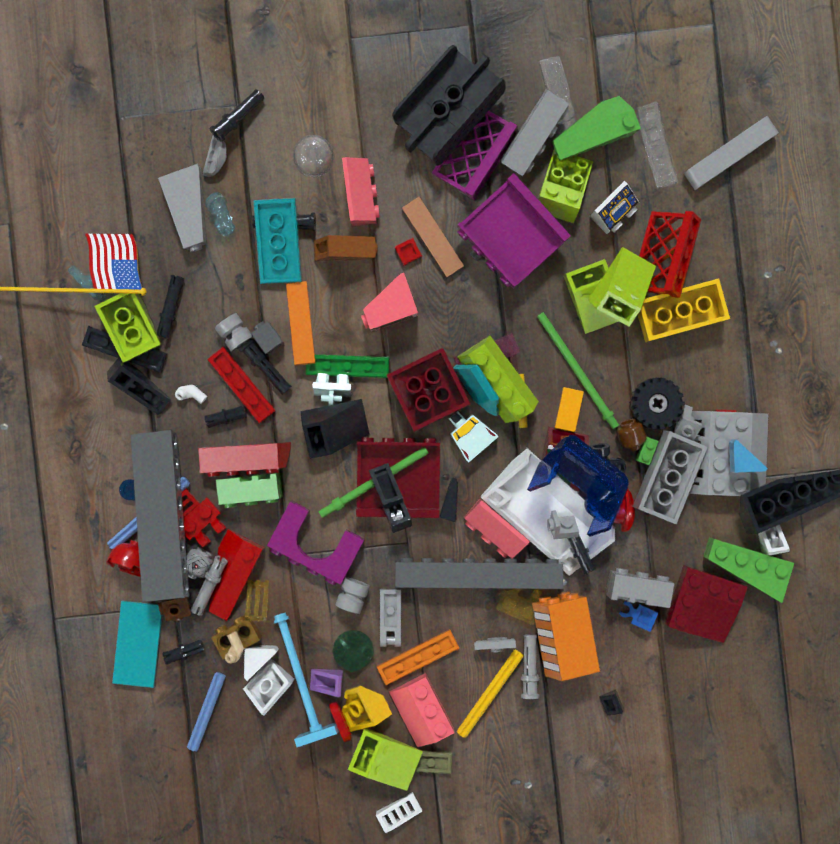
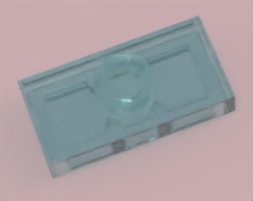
[68,265,106,302]

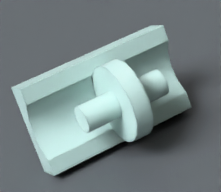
[313,373,351,405]

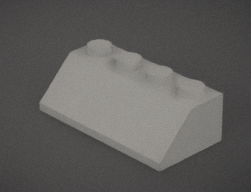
[633,430,708,524]

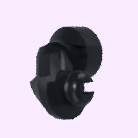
[589,443,626,477]

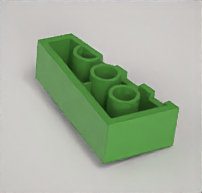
[703,537,794,603]

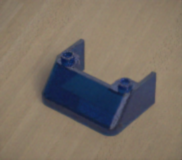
[527,435,629,537]

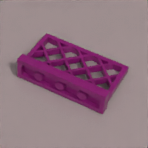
[432,111,519,201]

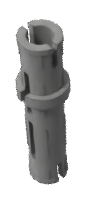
[191,556,227,615]

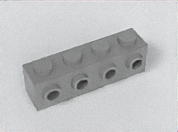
[500,89,569,176]

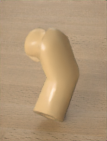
[225,631,244,664]

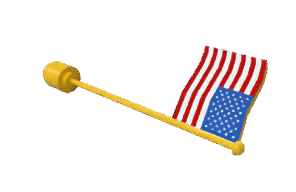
[0,234,147,296]

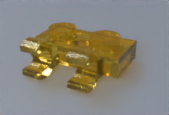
[496,588,542,625]

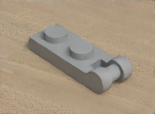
[380,589,401,647]

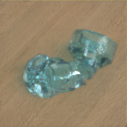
[205,192,235,236]

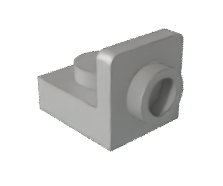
[674,404,702,441]
[547,510,579,539]

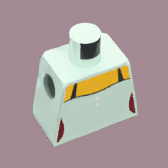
[449,411,498,463]

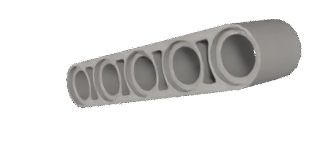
[683,116,779,190]

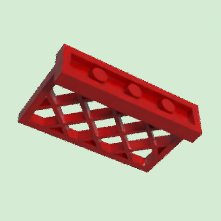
[639,211,701,298]

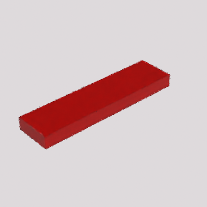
[207,346,276,424]

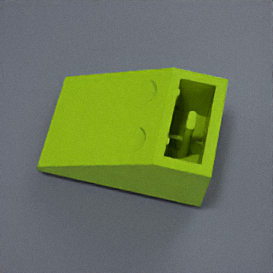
[538,149,593,223]
[588,247,656,327]
[563,259,619,334]
[348,728,423,791]

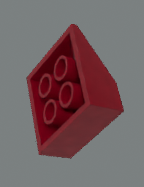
[387,348,470,431]
[665,565,748,643]

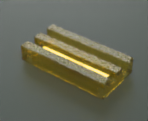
[245,580,269,621]

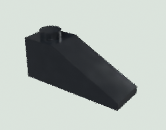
[107,356,171,415]

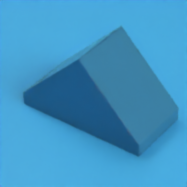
[729,439,768,473]

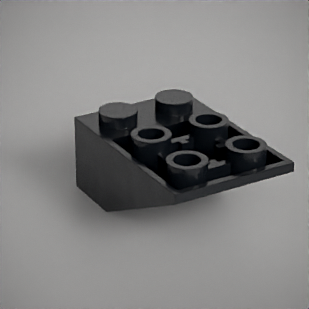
[300,399,370,459]

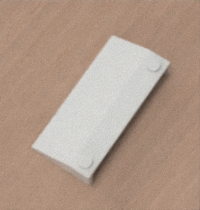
[481,448,615,576]

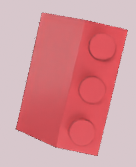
[342,157,380,227]
[464,498,530,559]
[389,673,454,747]

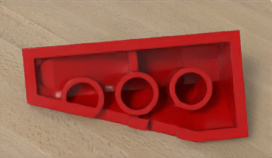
[209,529,265,621]

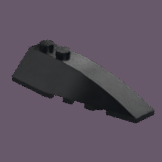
[739,470,840,534]

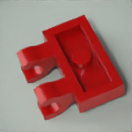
[183,497,227,547]

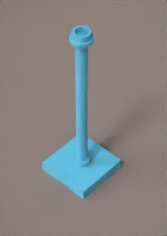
[274,612,339,747]

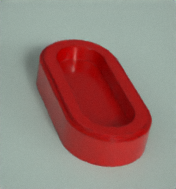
[329,702,352,742]

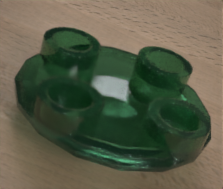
[332,630,374,672]

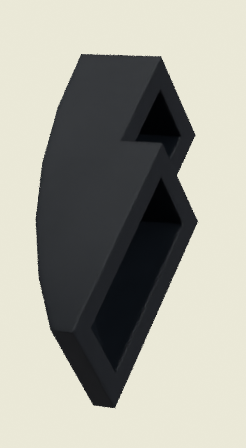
[369,463,412,533]

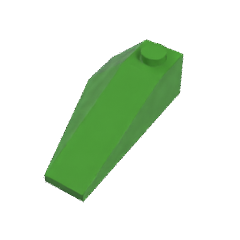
[552,96,641,161]

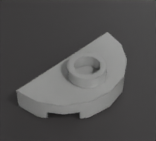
[203,136,227,177]
[474,637,516,652]

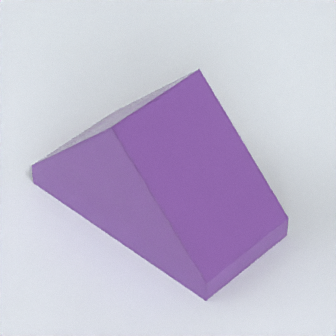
[310,669,343,697]

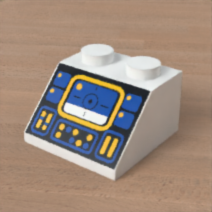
[590,181,639,234]

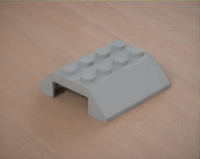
[689,411,768,496]

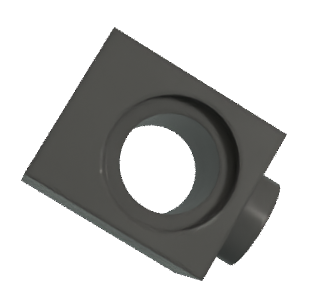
[251,321,284,355]

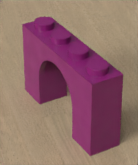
[267,501,364,585]

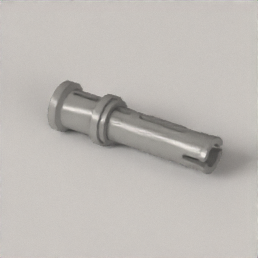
[521,635,539,699]

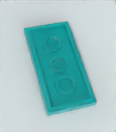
[253,198,302,284]
[112,600,162,688]

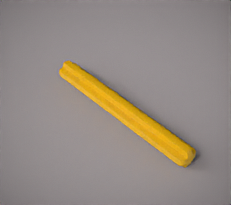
[457,649,523,738]

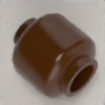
[617,418,647,451]

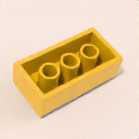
[638,279,730,342]

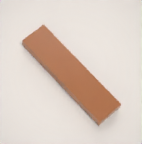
[402,197,464,278]

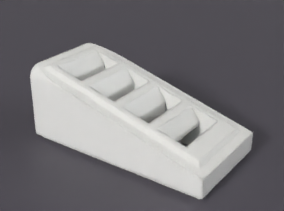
[376,792,422,833]

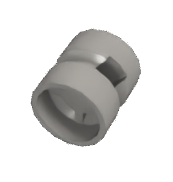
[215,313,253,352]
[335,577,370,614]

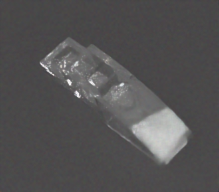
[637,101,678,189]

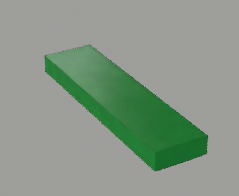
[306,354,389,378]

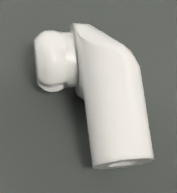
[175,385,208,404]

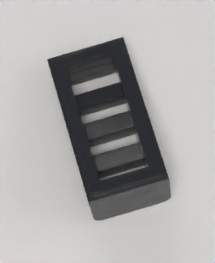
[440,477,458,522]

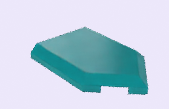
[453,364,499,416]

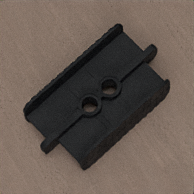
[392,45,506,166]

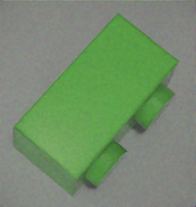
[636,437,659,465]

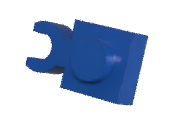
[619,602,658,632]

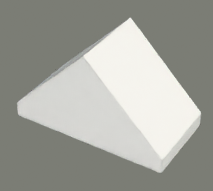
[758,524,790,555]
[244,645,279,681]

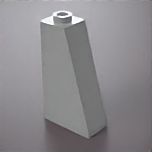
[158,164,206,252]

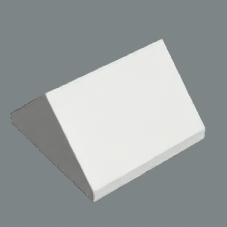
[243,658,294,715]

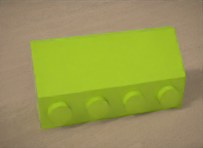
[457,335,539,423]

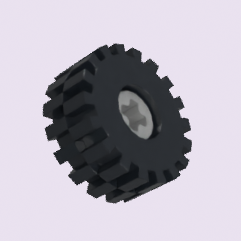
[630,377,685,429]

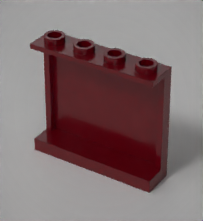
[356,437,440,518]

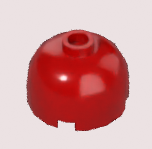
[106,540,141,577]

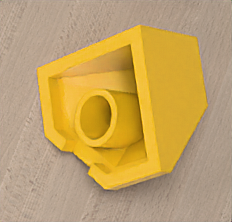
[342,686,392,732]

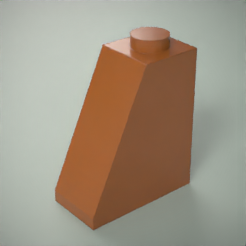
[314,235,378,261]

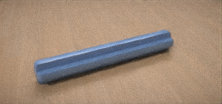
[187,672,226,751]

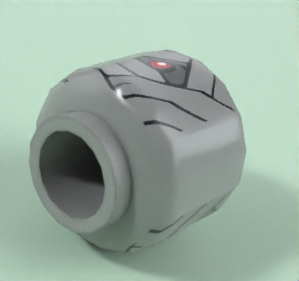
[186,547,213,579]

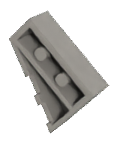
[606,568,674,608]

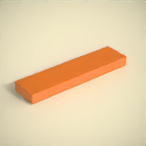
[286,281,316,366]
[377,629,459,685]

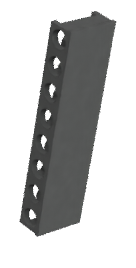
[131,430,189,602]

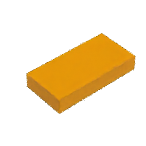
[554,387,584,432]

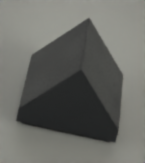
[599,689,624,716]

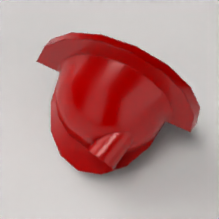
[599,486,635,532]

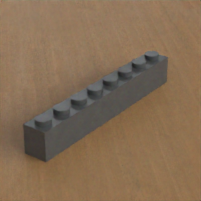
[395,558,563,589]

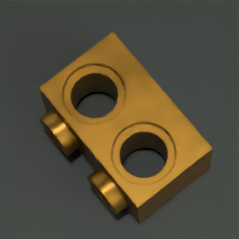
[211,615,262,659]

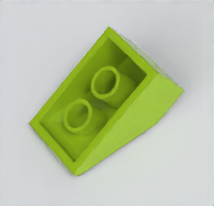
[94,293,161,363]

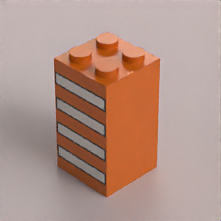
[532,592,600,681]

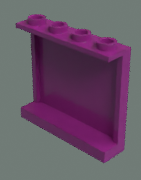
[457,173,571,289]

